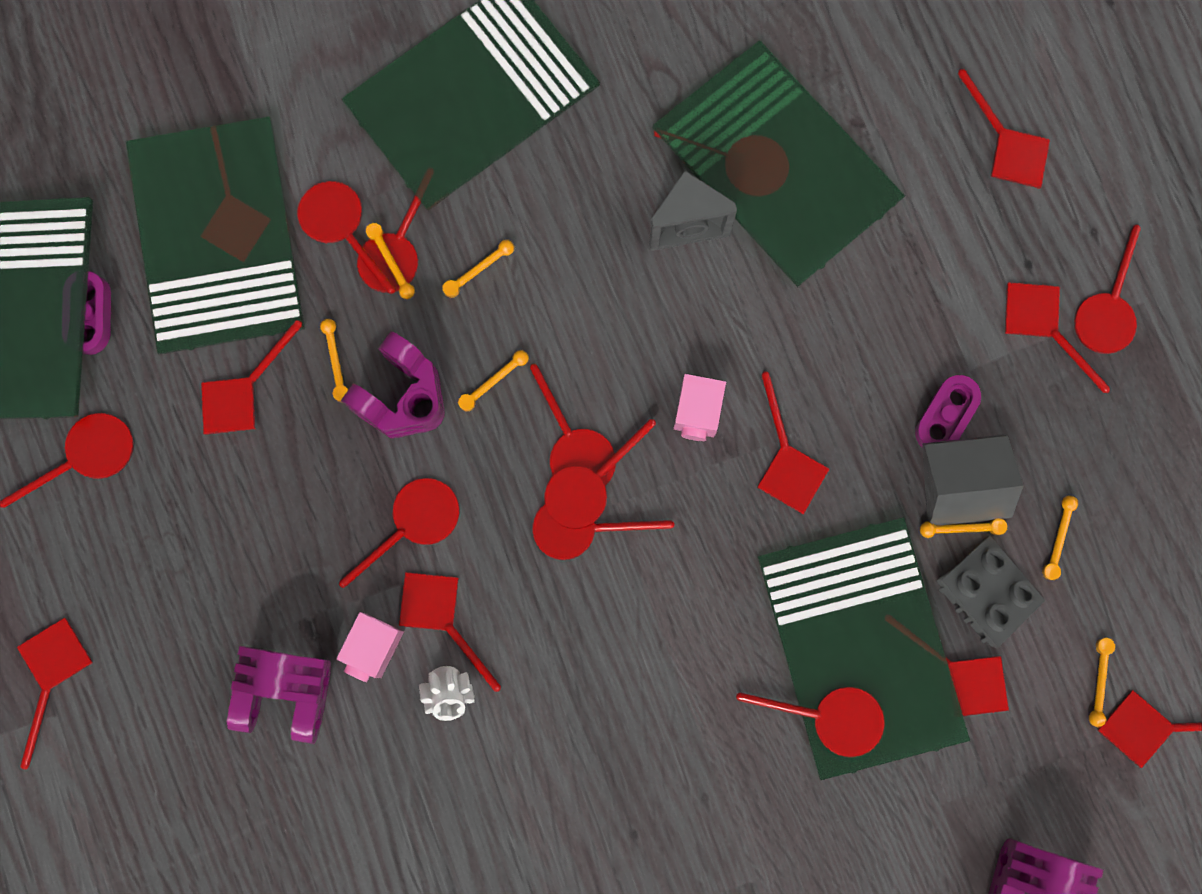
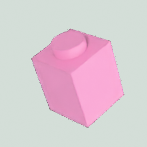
[673,374,726,441]
[336,612,404,682]

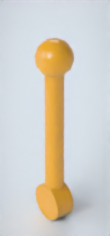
[366,223,415,299]
[443,240,514,298]
[320,319,348,402]
[458,350,529,411]
[1042,495,1078,580]
[920,518,1007,538]
[1089,638,1115,727]

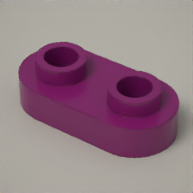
[63,271,111,355]
[915,375,981,447]

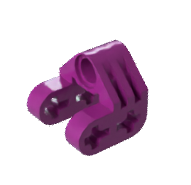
[341,331,445,439]
[227,646,331,744]
[989,838,1103,894]

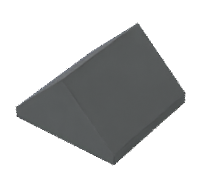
[649,171,737,251]
[922,434,1024,525]

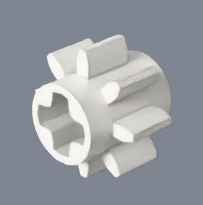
[419,666,474,721]

